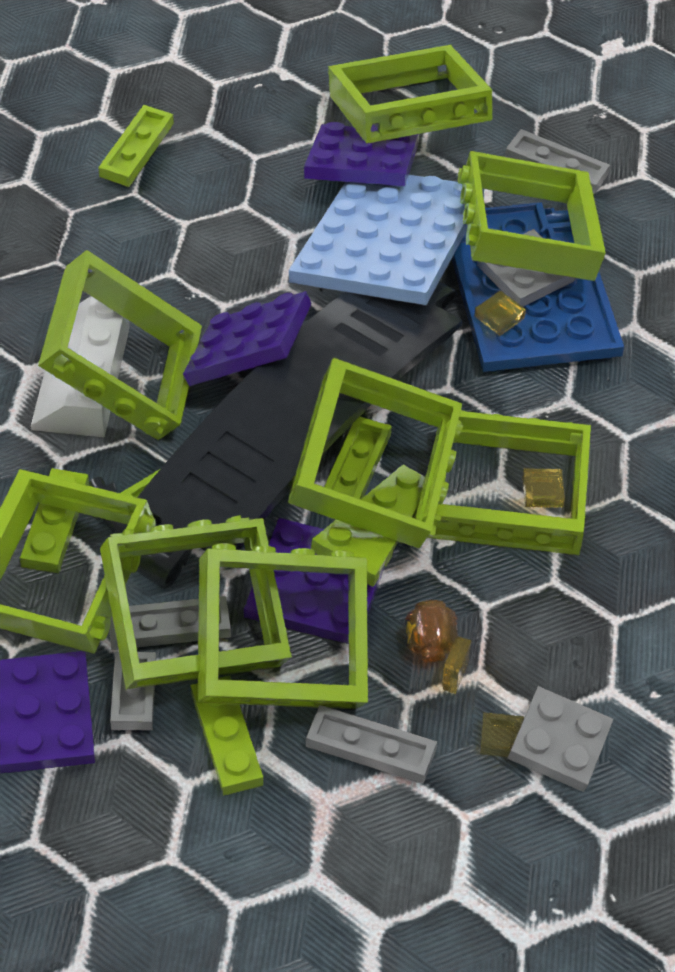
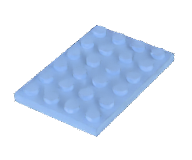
[289,175,484,305]

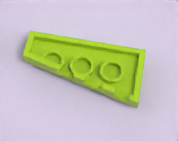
[311,465,425,587]

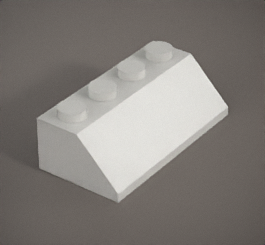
[31,296,129,437]

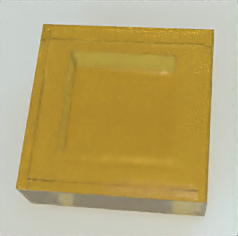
[475,290,526,336]
[522,469,565,507]
[442,636,472,694]
[480,712,524,757]

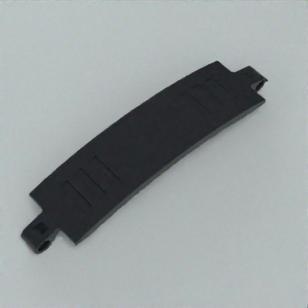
[136,281,462,589]

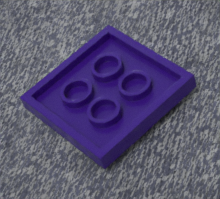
[304,122,419,186]
[183,291,312,386]
[244,518,385,644]
[0,651,95,774]

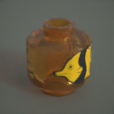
[405,600,459,662]

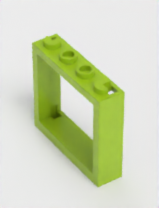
[328,45,492,144]
[458,151,606,281]
[38,250,202,440]
[288,358,463,549]
[427,410,591,555]
[0,469,156,654]
[100,515,292,689]
[197,543,368,709]

